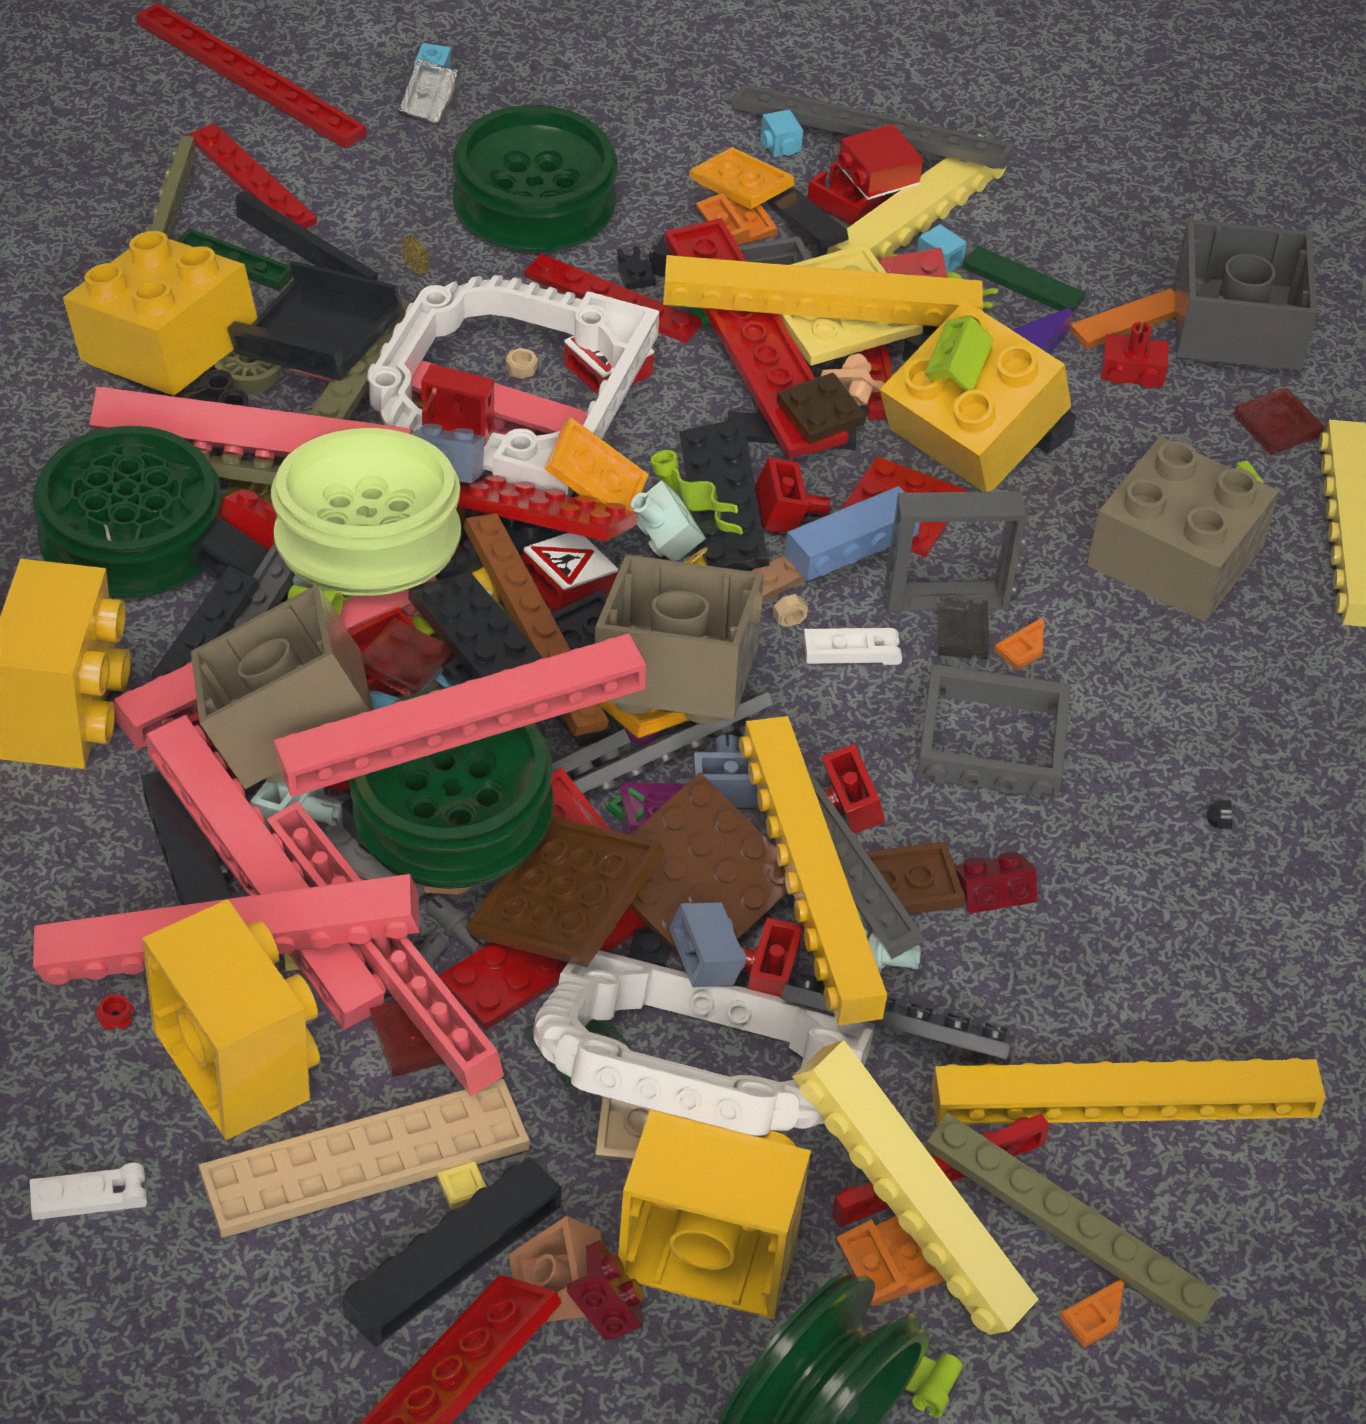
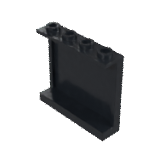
[228,261,404,381]

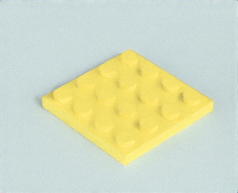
[778,244,923,366]

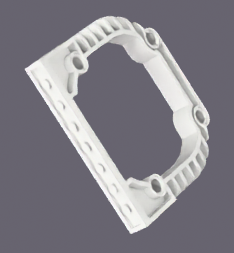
[367,275,660,496]
[533,950,875,1136]

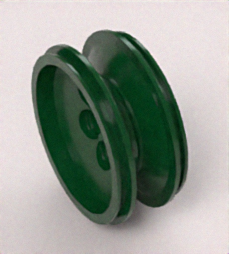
[452,105,618,252]
[33,426,221,598]
[349,687,554,889]
[718,1271,930,1424]

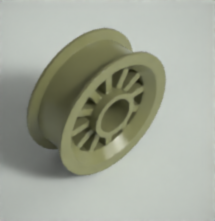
[214,350,282,394]

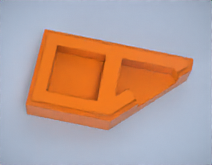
[994,618,1044,671]
[1059,1279,1124,1348]

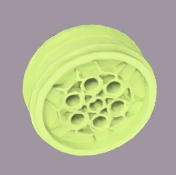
[271,428,461,596]

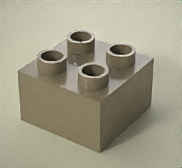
[1087,436,1279,622]
[595,555,764,724]
[191,584,373,789]

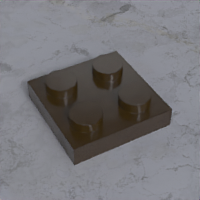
[776,372,866,444]

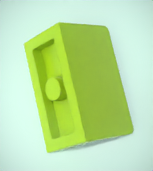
[924,316,993,392]

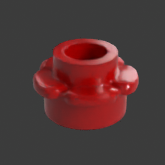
[96,994,135,1030]

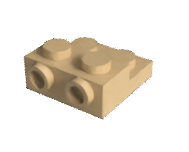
[596,1096,672,1162]

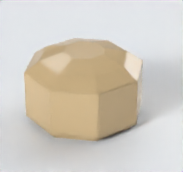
[506,348,538,379]
[773,594,808,627]

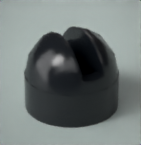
[1207,800,1232,829]

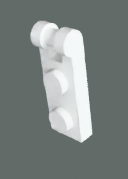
[803,628,902,665]
[30,1163,147,1220]

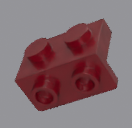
[954,852,1038,914]
[567,1240,645,1340]

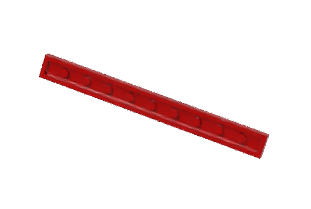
[136,2,367,149]

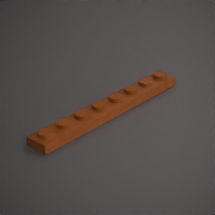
[463,513,609,736]

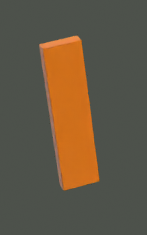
[1069,288,1176,349]

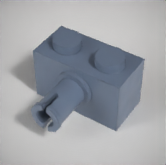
[411,424,485,483]
[692,735,759,808]
[669,902,746,987]

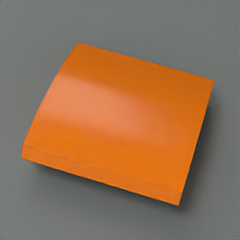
[696,193,778,245]
[836,1216,945,1306]

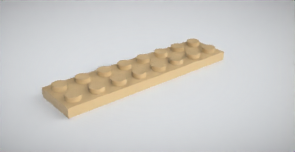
[198,1079,530,1238]

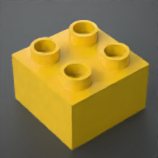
[63,231,258,396]
[880,300,1071,492]
[0,559,131,769]
[142,899,320,1140]
[618,1109,811,1319]

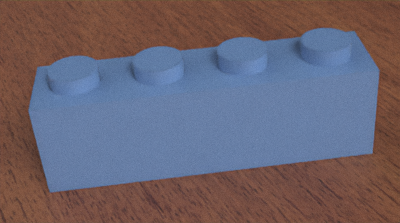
[785,486,920,581]

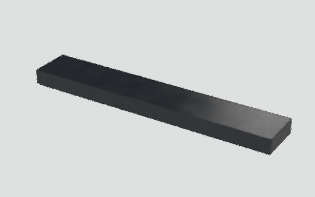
[236,191,378,281]

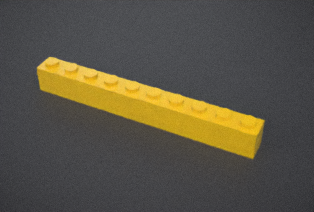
[663,255,983,327]
[739,716,887,1026]
[931,1058,1326,1125]

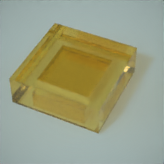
[402,234,429,276]

